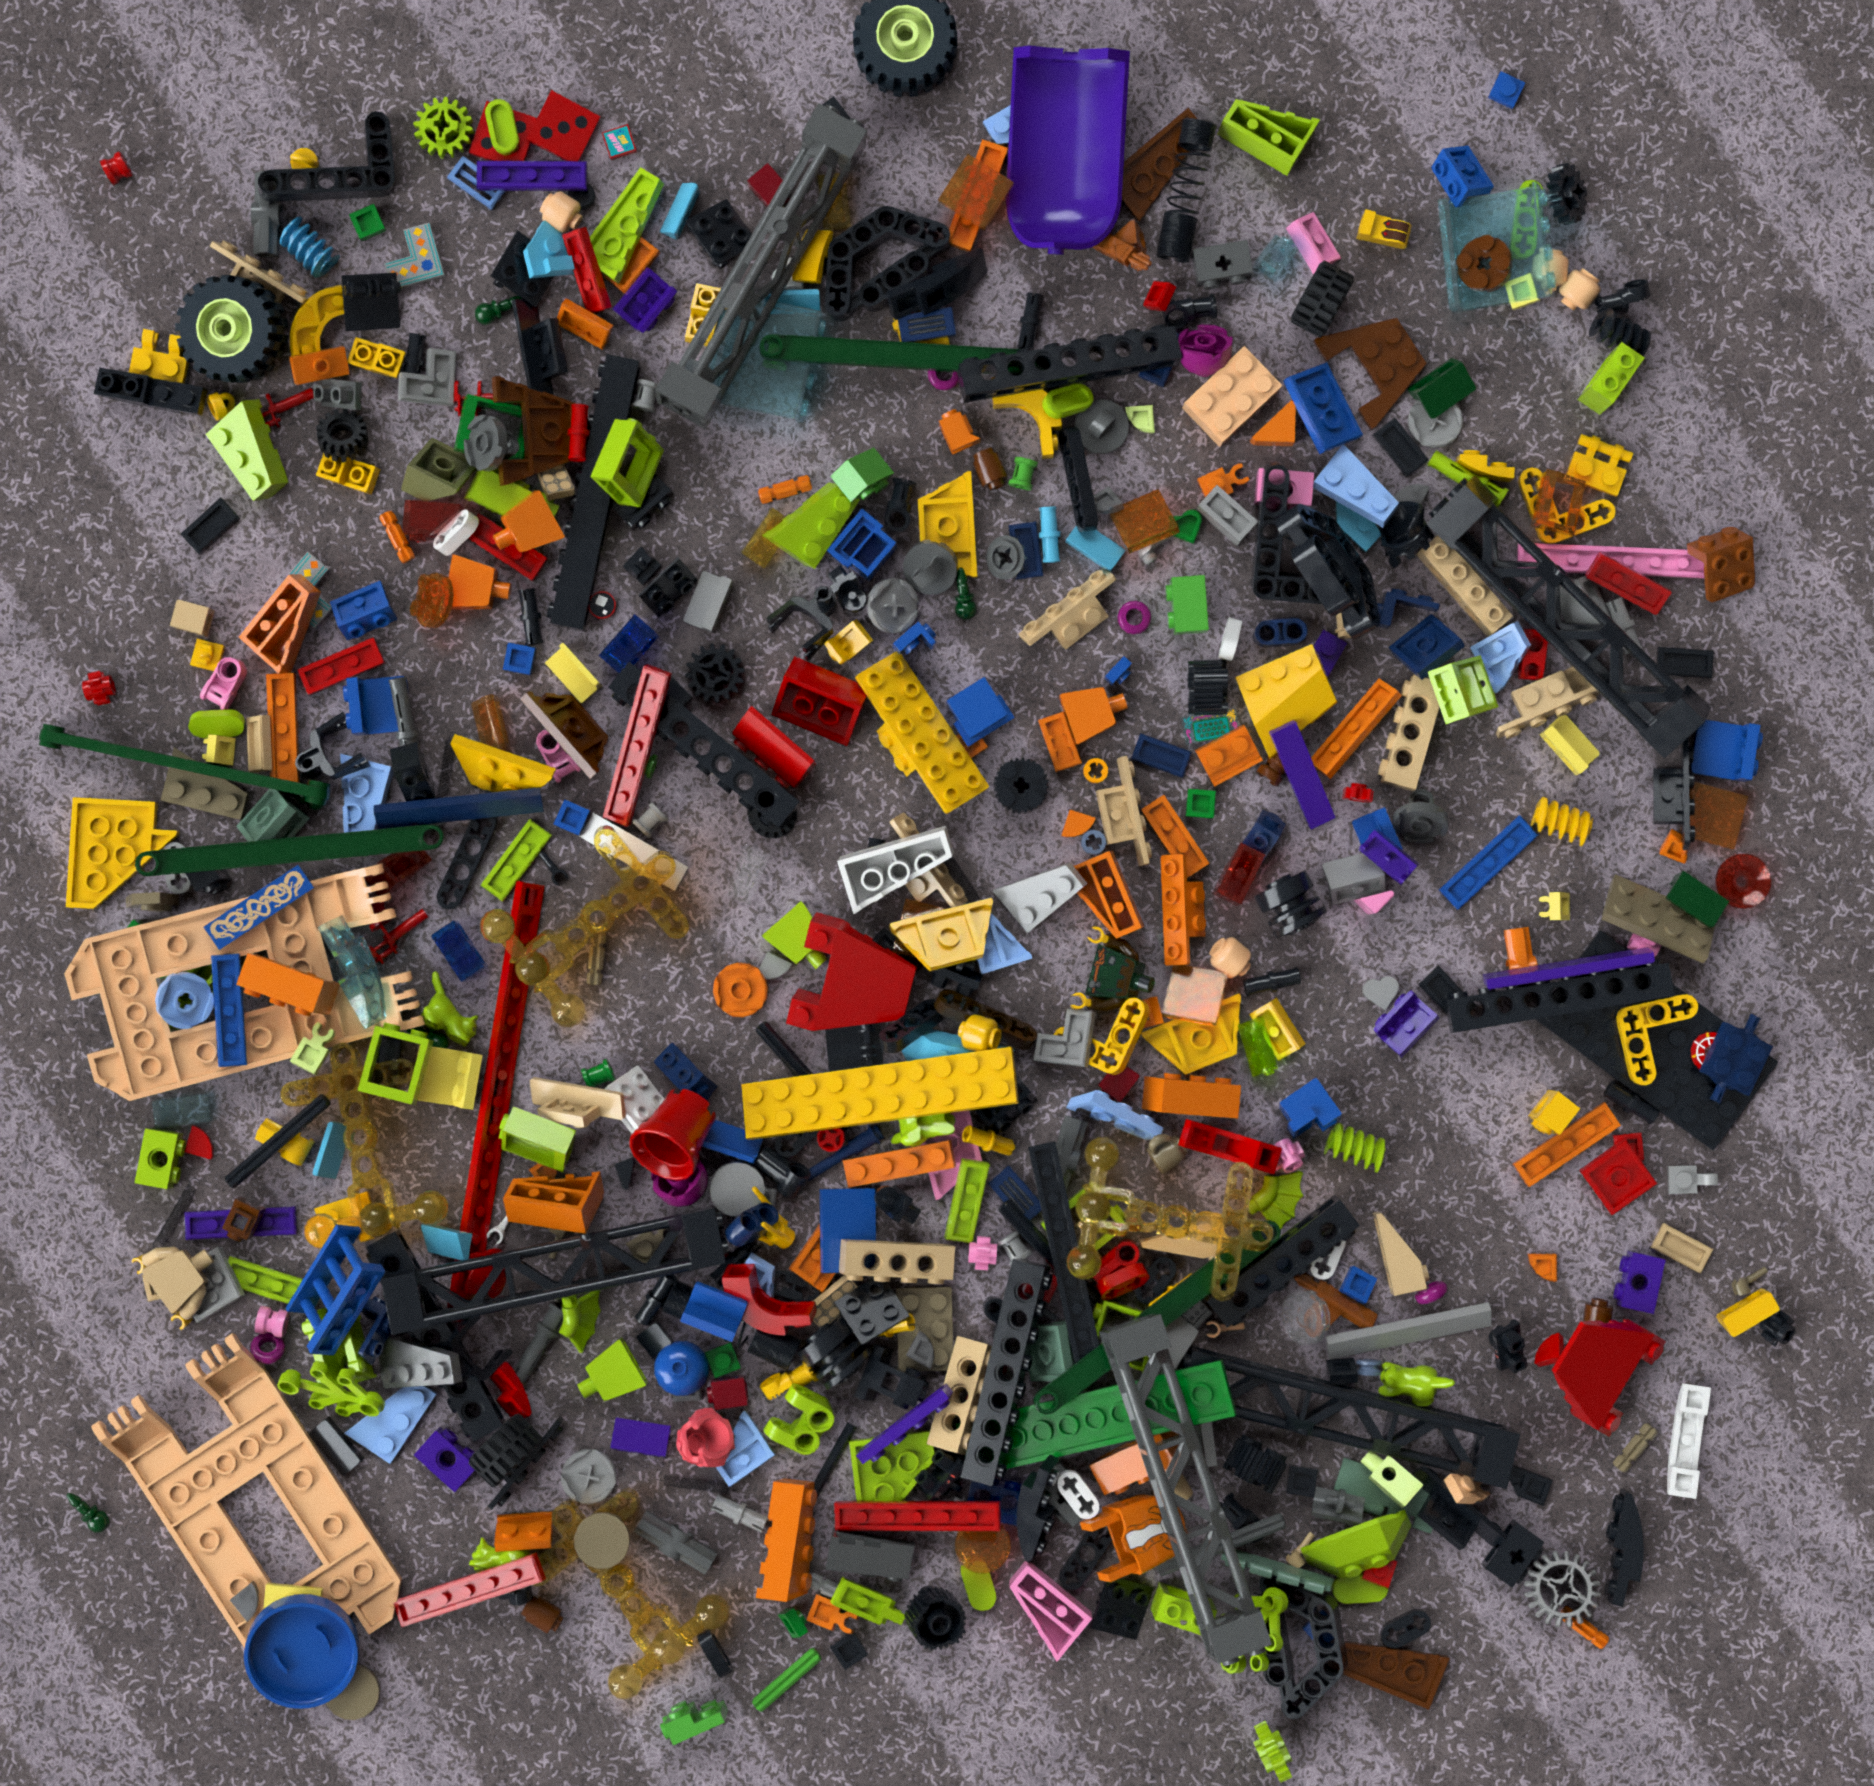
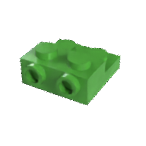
[660,1699,728,1745]

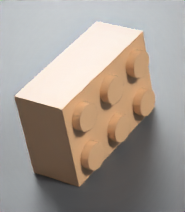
[1182,346,1283,447]

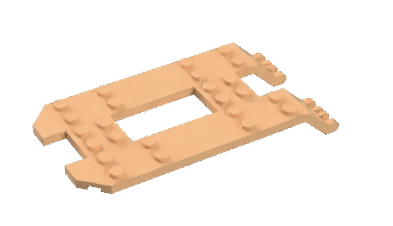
[64,863,425,1101]
[91,1333,402,1648]

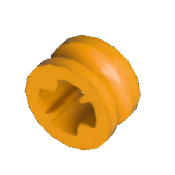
[1083,758,1108,783]

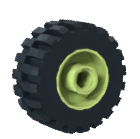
[853,0,957,97]
[175,275,288,383]

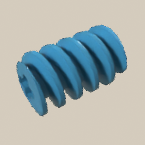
[280,216,340,278]

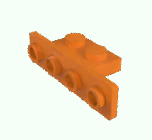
[1160,854,1206,966]

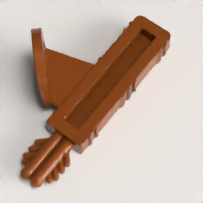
[1092,219,1152,271]
[1294,1272,1378,1337]

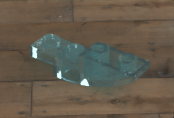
[317,915,386,1029]

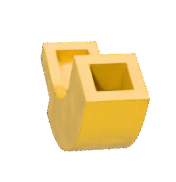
[991,377,1062,459]

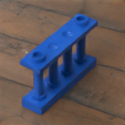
[286,1225,385,1355]

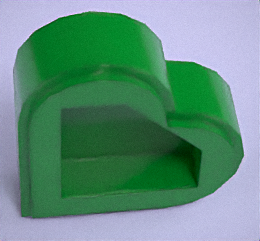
[1167,509,1202,544]

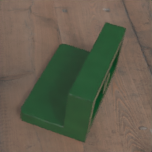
[1407,358,1476,419]
[1666,871,1729,928]

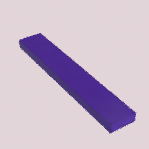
[1483,947,1655,990]

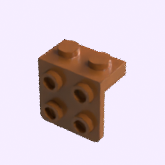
[1687,527,1755,603]

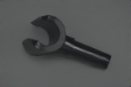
[538,850,568,886]

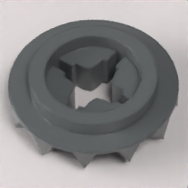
[986,535,1027,580]

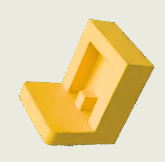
[824,619,874,665]

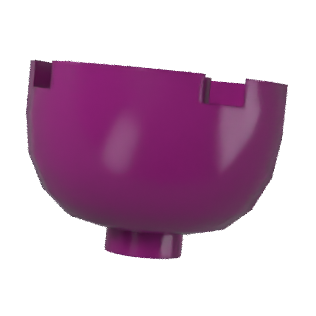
[1178,324,1233,377]
[651,1158,708,1207]

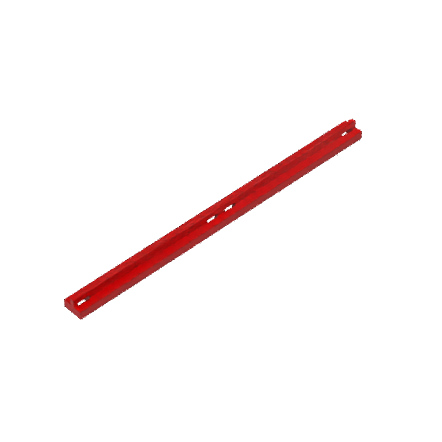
[447,881,545,1322]

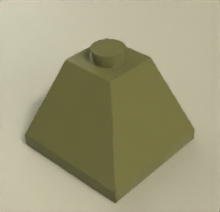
[401,437,477,502]

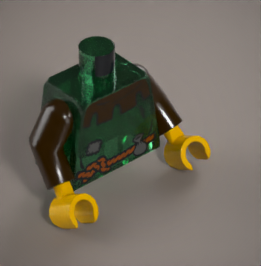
[1070,926,1155,1012]

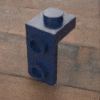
[1377,589,1440,629]
[1230,809,1286,877]
[654,1043,718,1100]
[358,1297,391,1365]

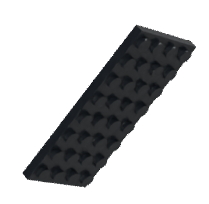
[1535,930,1778,1151]

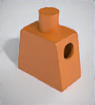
[493,490,565,552]
[444,554,512,610]
[1059,687,1128,746]

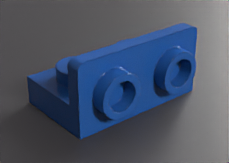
[1431,145,1494,207]
[330,581,397,640]
[892,622,937,655]

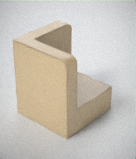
[170,600,214,637]

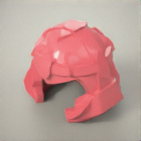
[676,1408,735,1467]

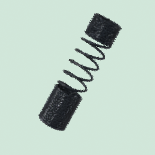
[1155,118,1217,263]
[662,1280,801,1371]

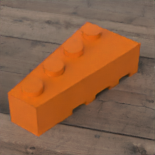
[756,1479,817,1602]

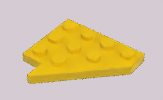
[66,797,179,909]

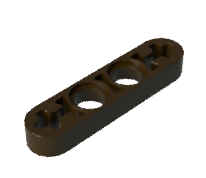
[934,989,1037,1050]

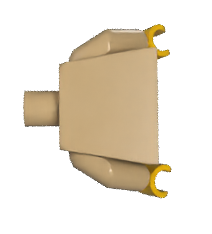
[132,1246,214,1330]

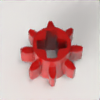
[82,671,116,706]

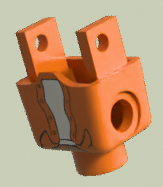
[1080,1494,1185,1582]

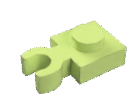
[290,1022,335,1075]

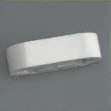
[433,510,479,556]
[1218,617,1242,662]
[1310,1228,1346,1280]
[1057,1470,1099,1519]

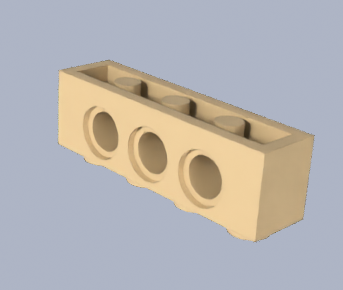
[1416,535,1513,637]
[1378,675,1440,791]
[839,1239,955,1284]
[927,1336,992,1455]

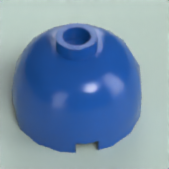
[654,1341,710,1396]

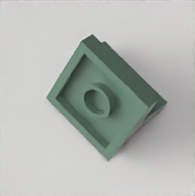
[237,788,310,842]
[1029,1319,1075,1381]

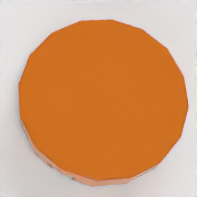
[713,962,769,1018]

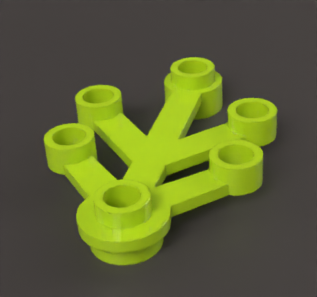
[277,1361,385,1417]
[1221,1587,1288,1674]

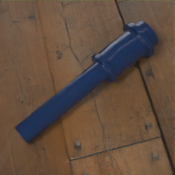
[808,1124,885,1182]

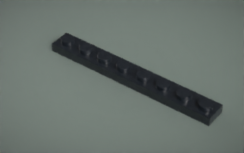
[1028,1141,1099,1363]

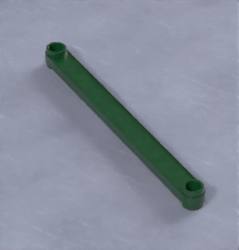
[759,334,1046,376]
[39,723,331,806]
[135,825,444,876]
[1033,1220,1281,1415]

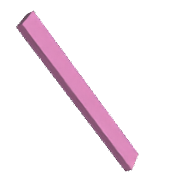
[1517,543,1705,579]

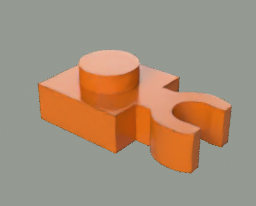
[1197,464,1249,497]
[806,1594,859,1634]

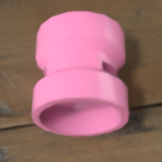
[255,1306,290,1338]

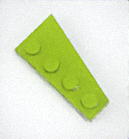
[590,167,664,284]

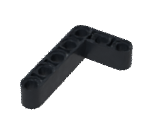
[258,111,395,202]
[1251,461,1322,604]

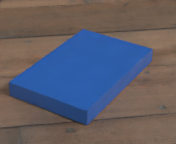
[1283,362,1363,455]
[819,1188,876,1273]

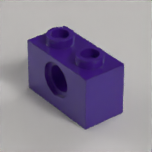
[1613,1250,1666,1314]
[414,1427,475,1493]

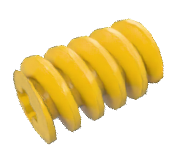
[1530,797,1593,846]

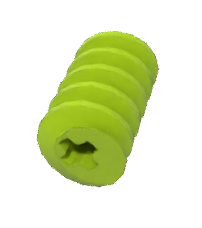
[1324,1123,1386,1173]

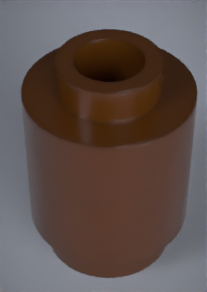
[973,447,1008,491]
[1583,1298,1613,1323]
[521,1596,564,1634]

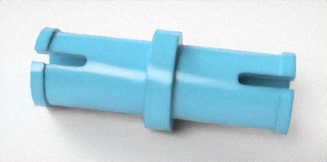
[1039,506,1061,563]

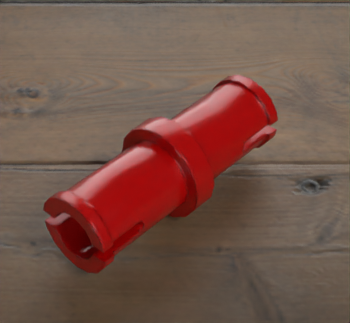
[567,404,590,462]

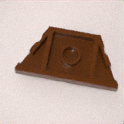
[520,691,609,779]

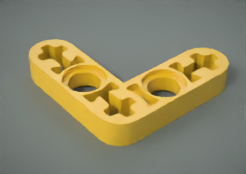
[1518,467,1616,544]
[1616,994,1698,1085]
[1053,998,1150,1075]

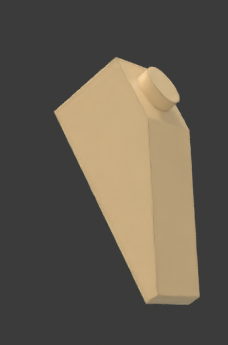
[1373,1211,1429,1296]
[1139,1217,1229,1261]

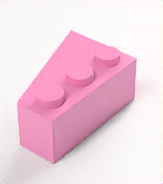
[1009,1561,1092,1661]

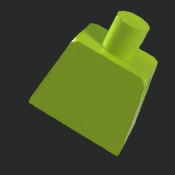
[762,901,828,969]
[577,1337,648,1401]

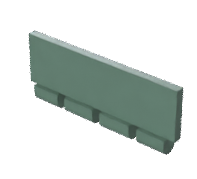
[1333,1458,1433,1534]
[1221,1549,1334,1595]

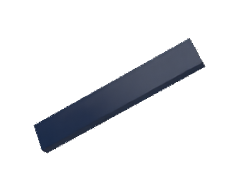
[373,787,544,829]

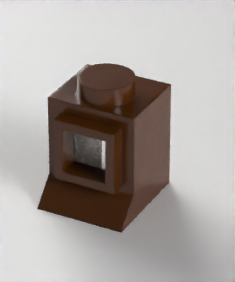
[222,1197,266,1242]

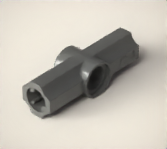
[250,171,283,258]
[1056,1115,1088,1192]
[634,1510,718,1575]

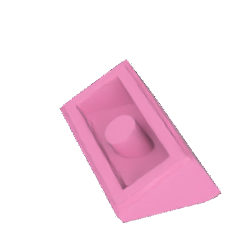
[1286,212,1341,274]
[1354,890,1394,914]

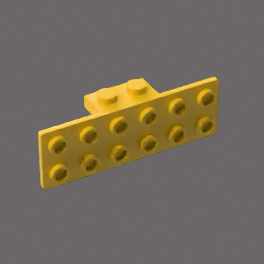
[855,651,989,814]

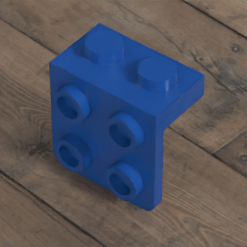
[343,676,409,736]
[1690,720,1763,782]

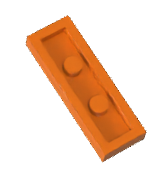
[1140,795,1209,878]

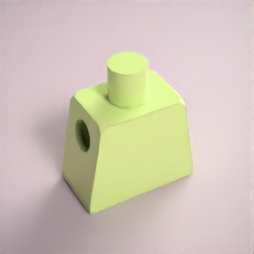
[1360,1451,1423,1508]

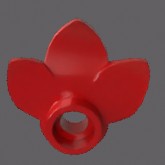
[464,1248,506,1298]

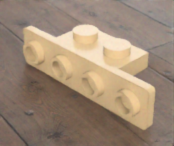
[210,240,309,304]
[1018,568,1116,650]
[1496,670,1599,739]
[1096,756,1152,867]
[890,812,968,908]
[530,1077,626,1128]

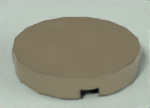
[574,1512,630,1569]
[326,1664,381,1720]

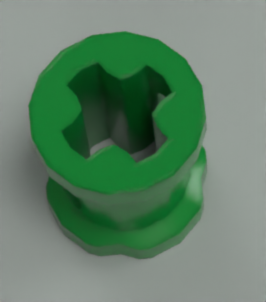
[581,1058,616,1088]

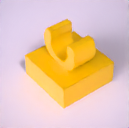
[190,639,225,671]

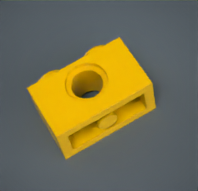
[1528,1090,1580,1135]

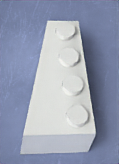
[837,826,954,914]

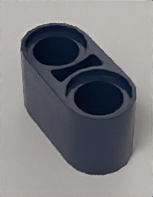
[1253,618,1307,648]
[725,1202,779,1247]

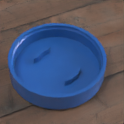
[244,1594,359,1709]

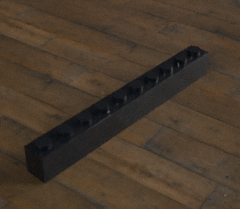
[547,354,641,632]

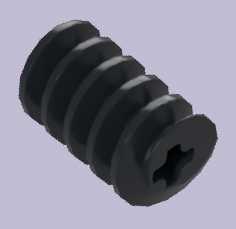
[1589,308,1651,356]

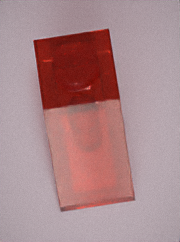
[402,500,464,542]
[1212,843,1265,906]
[364,850,432,896]

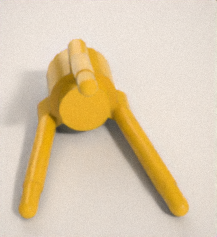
[752,1186,795,1249]

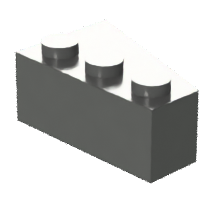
[825,1527,915,1582]

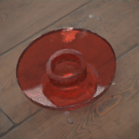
[1715,854,1771,909]

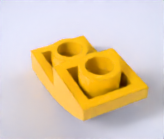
[792,229,833,284]
[685,283,721,346]
[347,337,406,378]
[1456,450,1515,482]
[316,453,381,495]

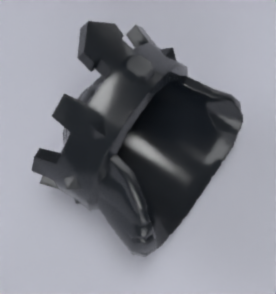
[1375,500,1435,569]

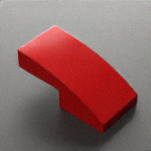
[489,1362,532,1418]

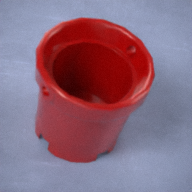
[629,1089,716,1181]

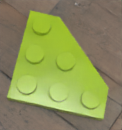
[849,1430,935,1501]

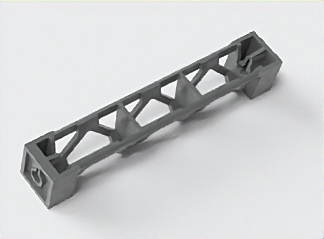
[655,103,867,429]
[1099,1314,1272,1666]

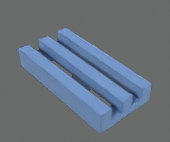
[447,156,506,210]

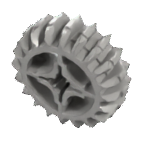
[1524,1551,1601,1628]

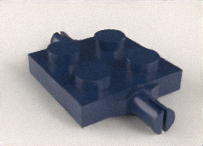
[1699,1014,1773,1104]

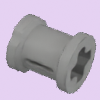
[631,379,658,413]
[632,802,669,838]
[997,1230,1032,1265]

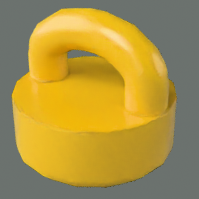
[290,148,319,169]
[206,392,235,421]

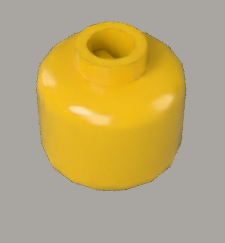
[958,1015,1002,1052]

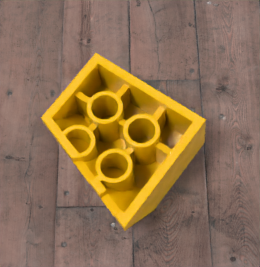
[1235,644,1337,759]

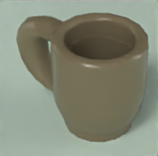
[1147,1134,1188,1174]

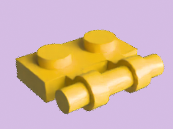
[1565,434,1633,497]

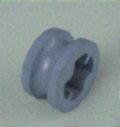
[1081,830,1106,855]
[1356,1359,1381,1376]

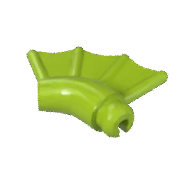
[1245,1171,1304,1230]
[559,1290,601,1353]

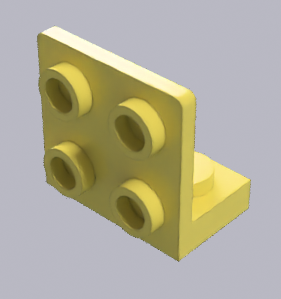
[417,1046,483,1110]

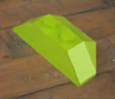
[1300,1510,1412,1579]

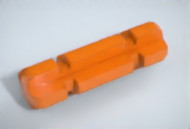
[758,475,812,504]
[380,511,415,563]
[1560,1606,1609,1649]

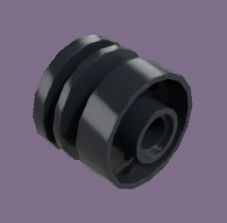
[1254,870,1327,938]
[797,1316,872,1390]

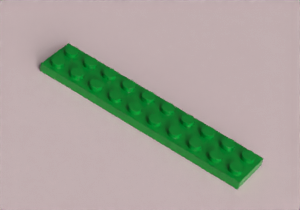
[956,1359,1237,1469]

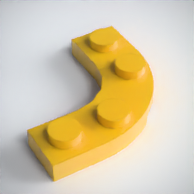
[290,285,344,356]

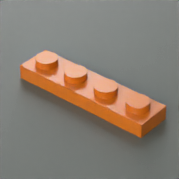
[949,139,1008,252]
[266,673,300,783]
[1311,678,1402,779]
[1512,1102,1621,1187]
[843,1139,956,1188]

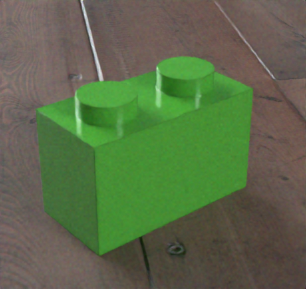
[830,447,894,502]
[1165,575,1209,635]

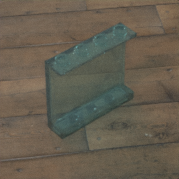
[1438,182,1556,313]
[709,299,827,423]

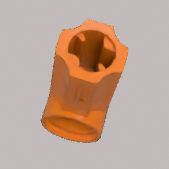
[1504,927,1538,970]

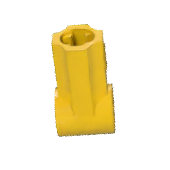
[255,1118,315,1166]

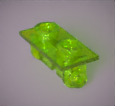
[1238,1016,1278,1077]

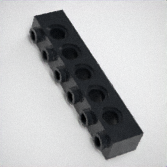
[1204,1195,1360,1328]

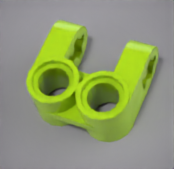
[763,1383,834,1455]

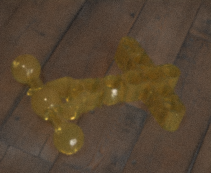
[479,825,689,1028]
[280,1043,448,1249]
[1066,1137,1273,1301]
[533,1488,730,1700]

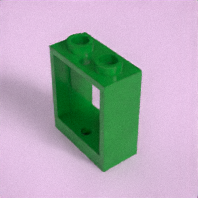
[453,394,525,460]

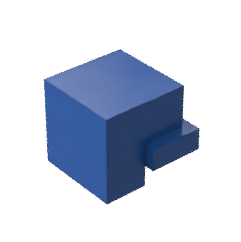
[827,509,897,582]
[946,677,1015,747]
[1279,1078,1342,1139]

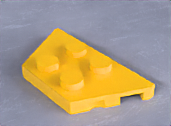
[918,471,977,578]
[451,734,556,792]
[889,898,993,971]
[1141,993,1241,1075]

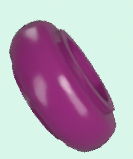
[928,371,959,391]
[1117,601,1152,635]
[1415,1281,1448,1304]
[250,1332,285,1364]

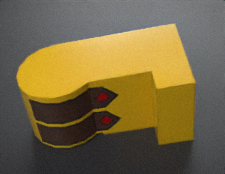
[1356,209,1412,249]

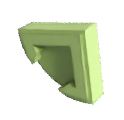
[1125,405,1155,433]

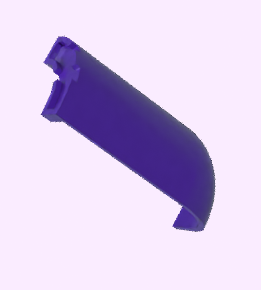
[1006,45,1130,255]

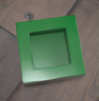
[349,203,387,242]
[1185,789,1216,819]
[705,1342,741,1378]
[778,1608,808,1638]

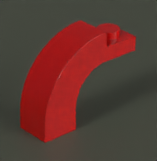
[1178,1119,1282,1174]
[722,1264,817,1335]

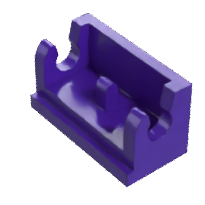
[1359,829,1419,885]
[610,1417,671,1458]

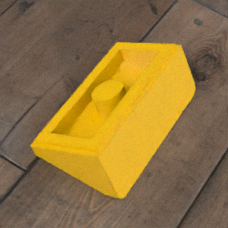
[1249,997,1306,1061]
[1716,1288,1780,1337]

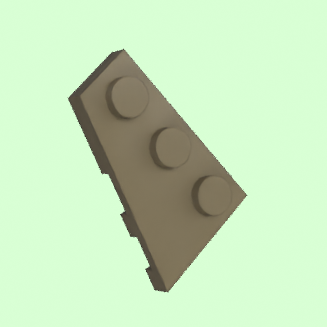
[161,747,249,820]
[125,892,180,912]

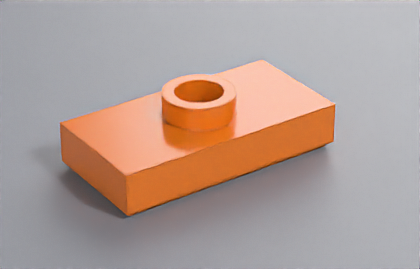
[604,237,660,294]
[557,298,614,350]
[289,346,350,385]
[1038,711,1082,772]

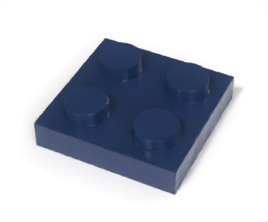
[1388,614,1465,680]

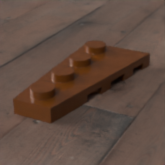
[1121,107,1197,222]
[1327,1640,1450,1710]

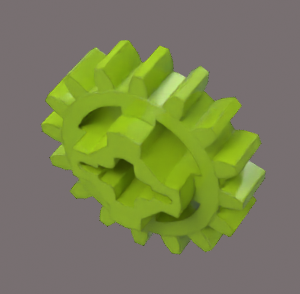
[413,97,474,159]
[1253,1721,1293,1783]

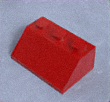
[771,656,867,746]
[732,706,817,789]

